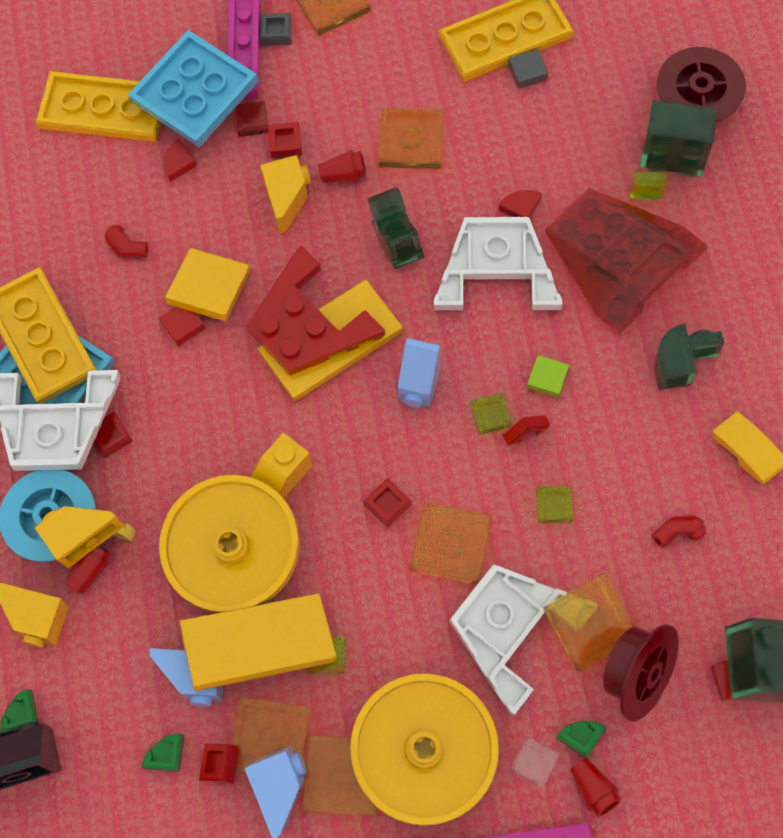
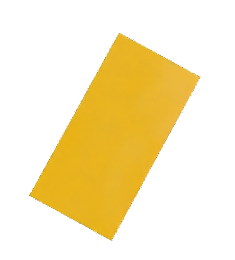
[438,0,574,82]
[36,71,162,142]
[0,267,96,404]
[257,280,403,402]
[179,593,337,691]

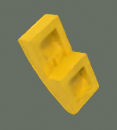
[712,411,783,485]

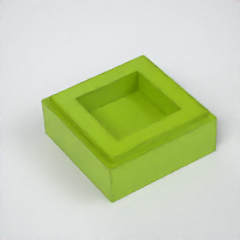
[527,355,569,398]

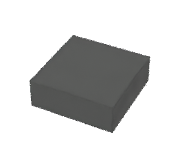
[260,13,292,46]
[508,49,548,88]

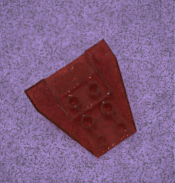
[545,188,707,335]

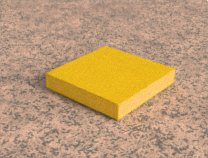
[165,248,250,322]

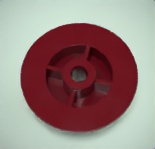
[657,47,746,126]
[603,624,679,722]

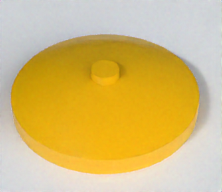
[159,475,300,613]
[350,674,499,826]

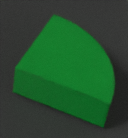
[1,689,39,735]
[556,721,606,758]
[141,734,184,772]

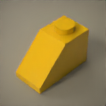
[260,155,311,234]
[251,432,313,499]
[35,506,125,568]
[0,582,70,648]

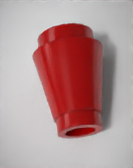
[318,150,366,183]
[65,546,111,594]
[570,758,622,817]

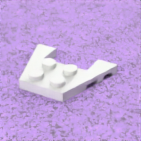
[434,217,562,310]
[0,370,121,471]
[449,564,597,716]

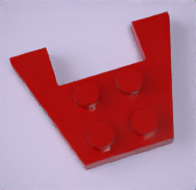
[246,245,385,376]

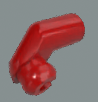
[105,225,148,257]
[651,515,706,548]

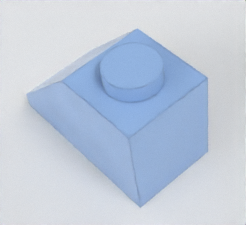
[397,338,441,408]
[149,648,224,707]
[245,746,307,838]

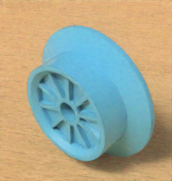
[0,470,96,562]

